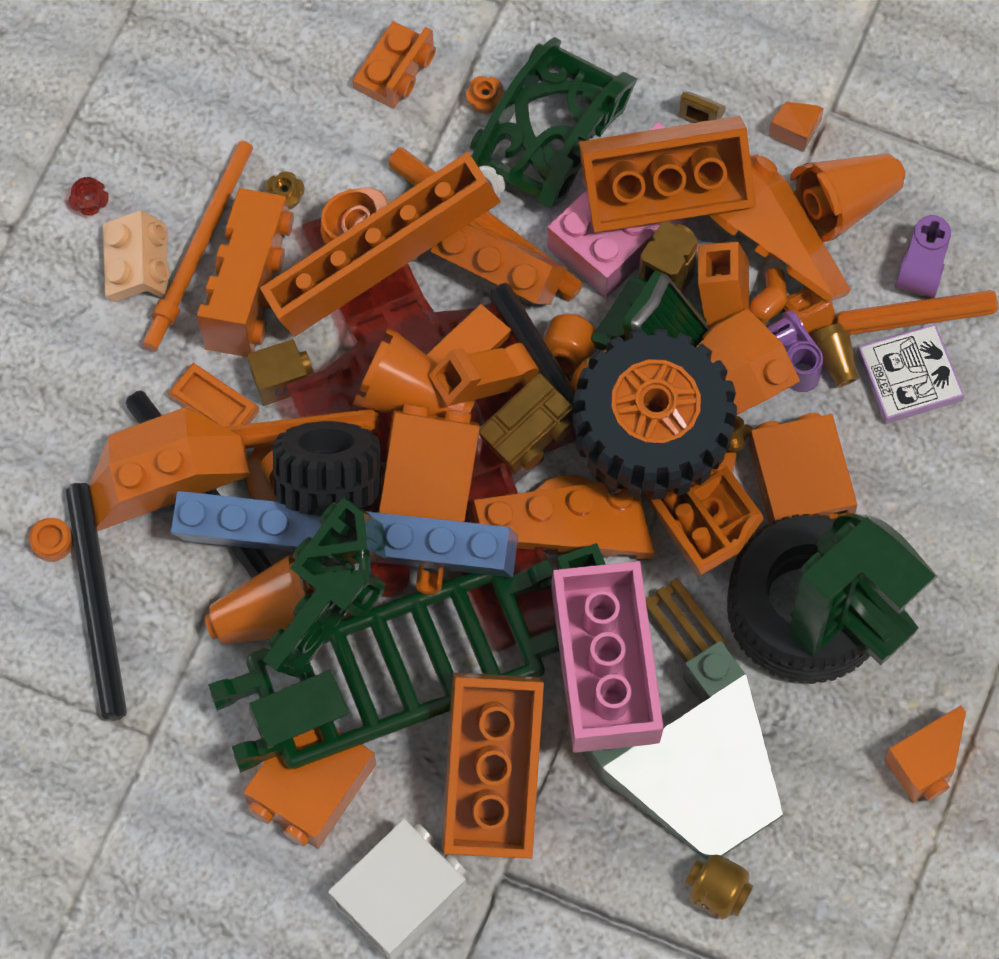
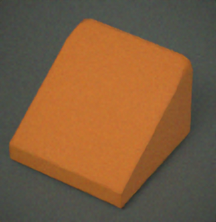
[781,287,837,338]

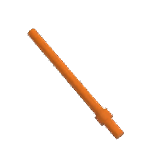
[142,141,253,352]

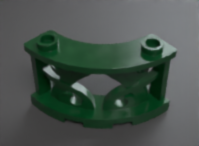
[470,37,638,208]

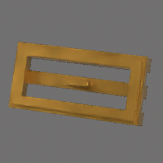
[645,578,727,663]

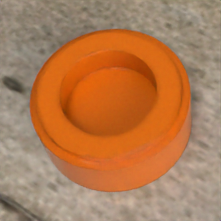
[29,518,73,562]

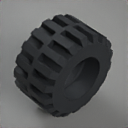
[273,421,381,516]

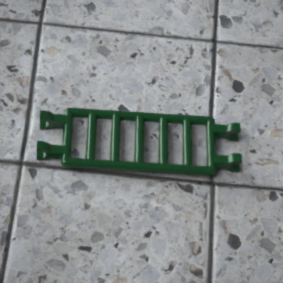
[208,560,560,773]

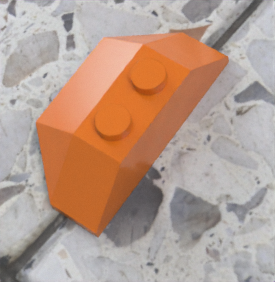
[89,407,252,531]
[642,464,764,578]

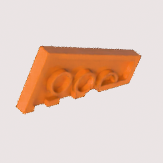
[471,482,655,560]

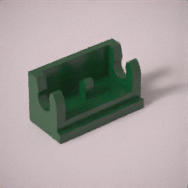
[249,669,350,749]

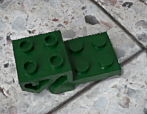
[263,497,386,678]

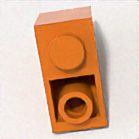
[698,242,749,329]

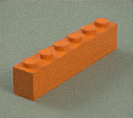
[260,151,501,337]

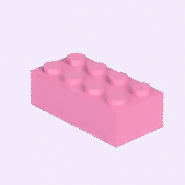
[547,122,691,298]
[551,561,664,753]

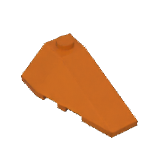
[708,154,851,302]
[696,308,800,414]

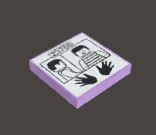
[857,324,965,424]

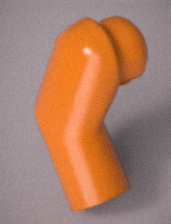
[749,268,787,324]

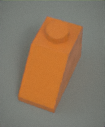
[884,705,966,803]

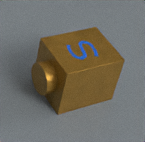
[247,339,314,406]

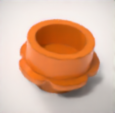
[466,76,504,114]

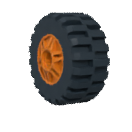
[572,329,737,500]

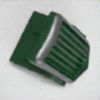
[591,271,709,351]

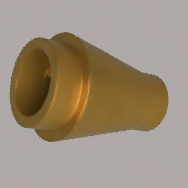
[811,323,860,388]

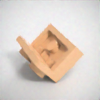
[103,210,170,302]

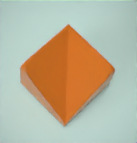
[768,102,824,152]

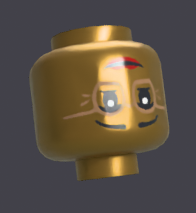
[685,854,754,920]

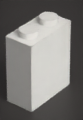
[328,819,467,959]

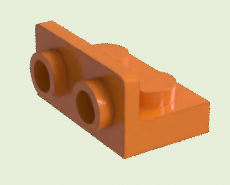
[353,21,436,109]

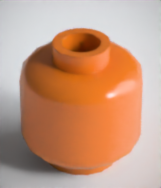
[543,314,596,375]

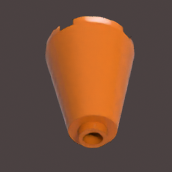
[790,153,905,242]
[353,328,475,417]
[205,553,316,645]

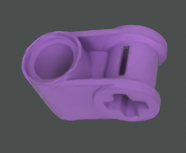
[895,215,951,298]
[767,310,823,392]

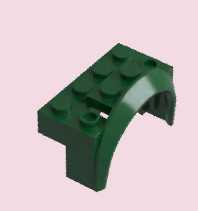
[788,513,938,666]

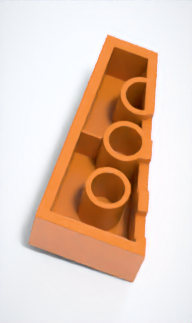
[197,188,294,357]

